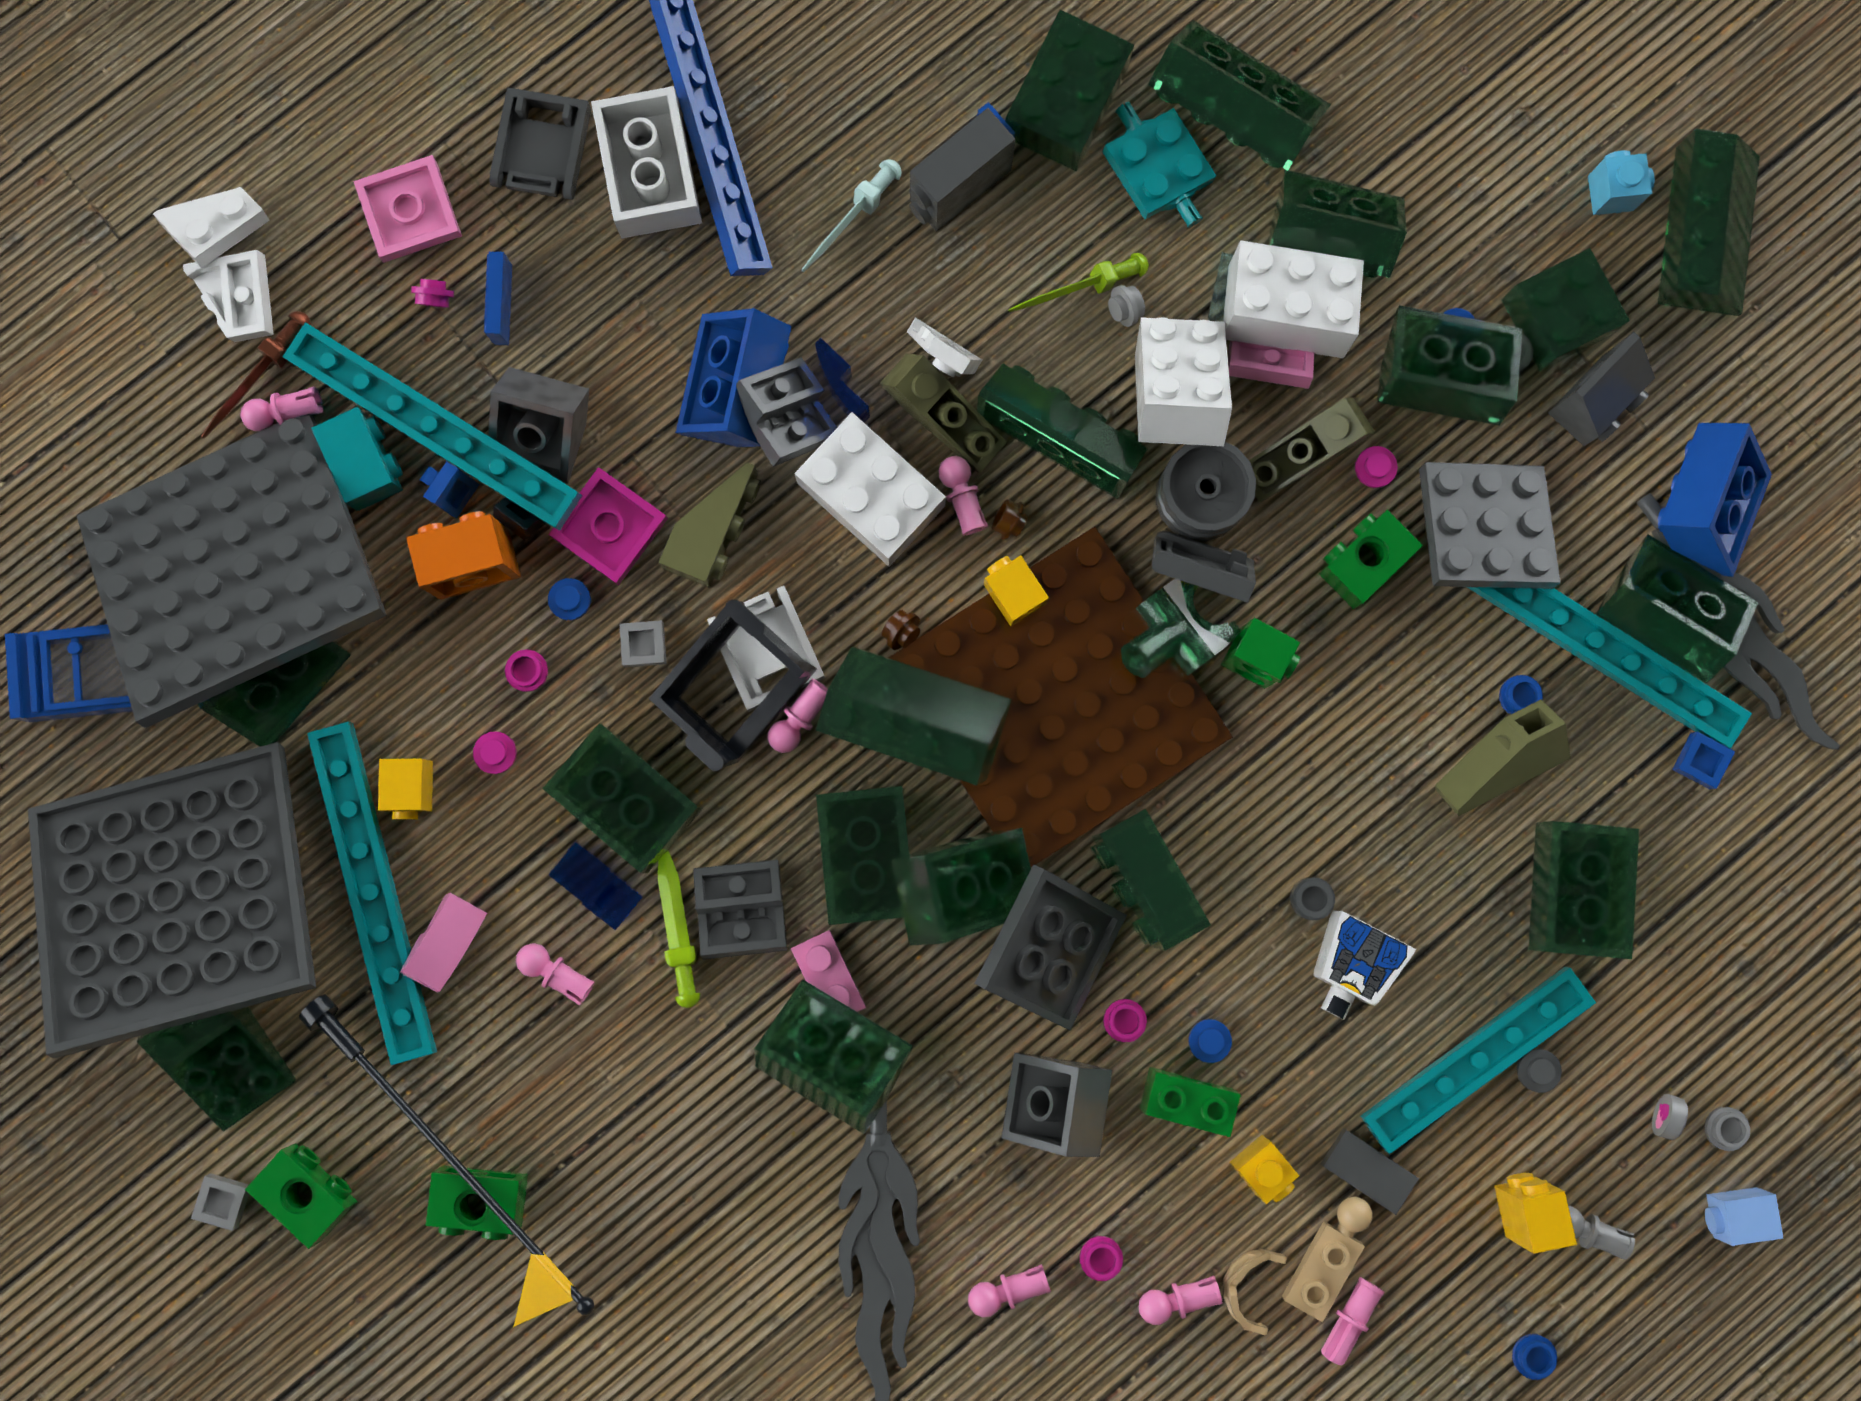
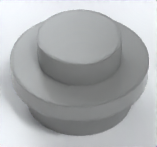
[1108,285,1145,327]
[1705,1107,1750,1151]

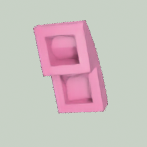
[400,893,487,993]

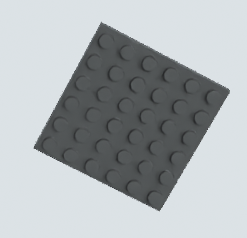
[76,414,387,728]
[28,742,316,1059]

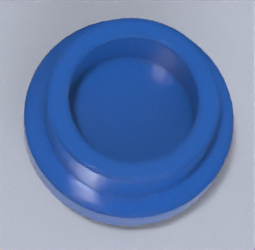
[548,578,591,621]
[1499,675,1543,715]
[1188,1019,1232,1063]
[1512,1334,1557,1380]

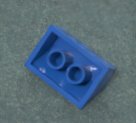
[675,308,792,447]
[1658,423,1772,577]

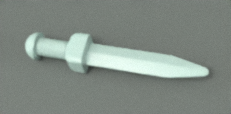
[802,159,902,272]

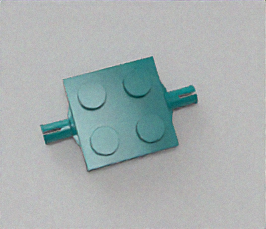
[1102,101,1217,228]

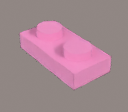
[1228,340,1314,389]
[791,930,866,1026]

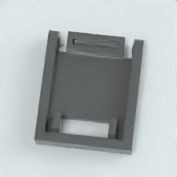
[489,87,591,200]
[1152,530,1256,603]

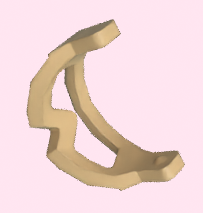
[1223,1248,1287,1335]

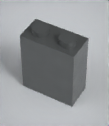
[909,108,1015,232]

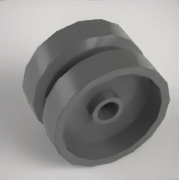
[1155,442,1256,541]

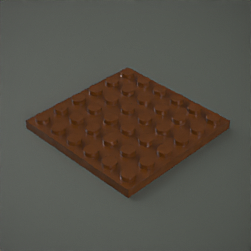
[883,526,1233,875]

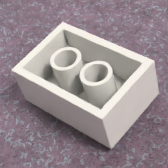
[591,86,702,239]
[1223,240,1364,359]
[1135,317,1232,446]
[794,412,946,567]

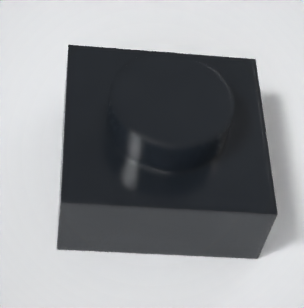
[493,497,546,541]

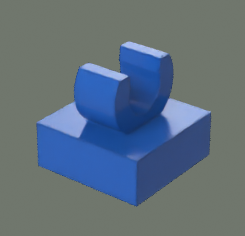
[420,461,480,519]

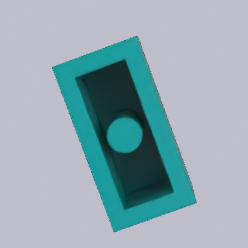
[311,407,403,511]

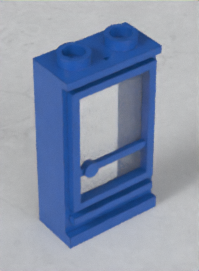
[5,624,133,722]

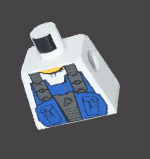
[1313,910,1416,1020]

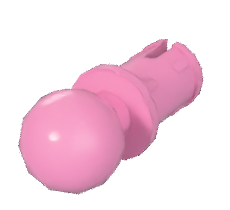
[240,386,323,432]
[938,456,988,536]
[767,678,833,753]
[516,943,595,1006]
[968,1264,1051,1317]
[1138,1276,1223,1325]

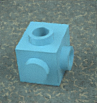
[1588,150,1655,215]

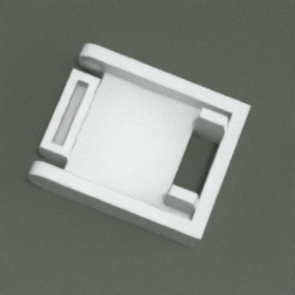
[707,585,825,712]

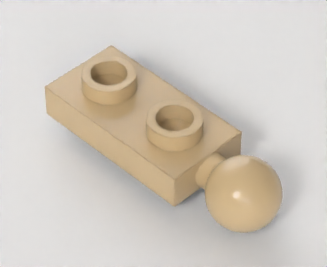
[1282,1197,1372,1322]

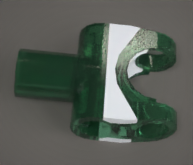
[1121,579,1241,678]

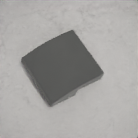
[736,357,837,467]
[693,860,788,960]

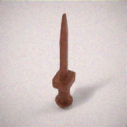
[201,311,311,439]

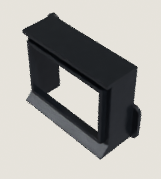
[649,599,817,771]

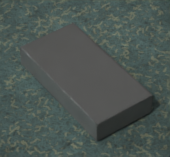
[1320,1128,1419,1215]

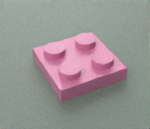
[353,155,462,263]

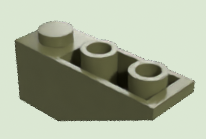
[879,353,1007,473]
[1249,398,1375,502]
[658,462,761,588]
[1435,699,1571,816]

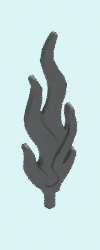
[1636,493,1840,750]
[838,1097,920,1401]

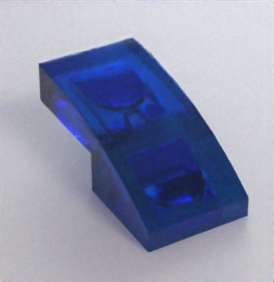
[815,337,870,423]
[548,840,643,930]

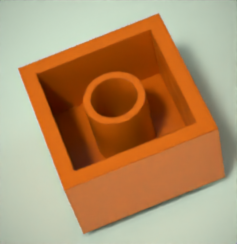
[406,511,521,600]

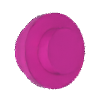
[411,279,454,308]
[1355,446,1398,488]
[505,649,548,692]
[473,731,517,774]
[1103,999,1147,1043]
[1079,1236,1123,1281]

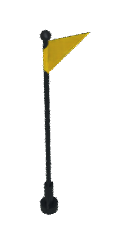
[299,994,594,1327]

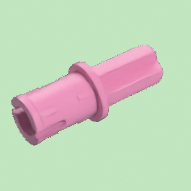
[1321,1277,1385,1366]

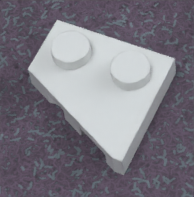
[153,187,270,269]
[183,250,274,342]
[907,317,982,377]

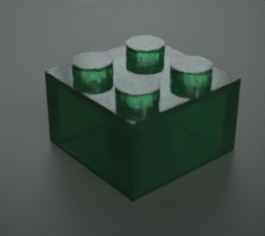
[1501,248,1630,371]

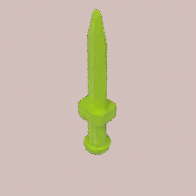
[1008,253,1149,312]
[657,845,700,1008]

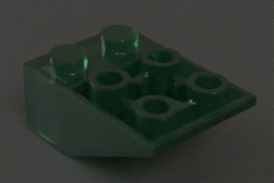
[137,1007,296,1132]

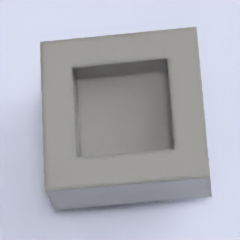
[619,620,667,667]
[191,1173,249,1231]

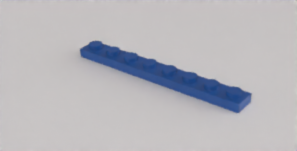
[649,0,773,276]

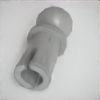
[1568,1206,1635,1260]

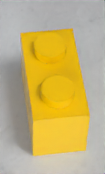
[1494,1173,1577,1254]

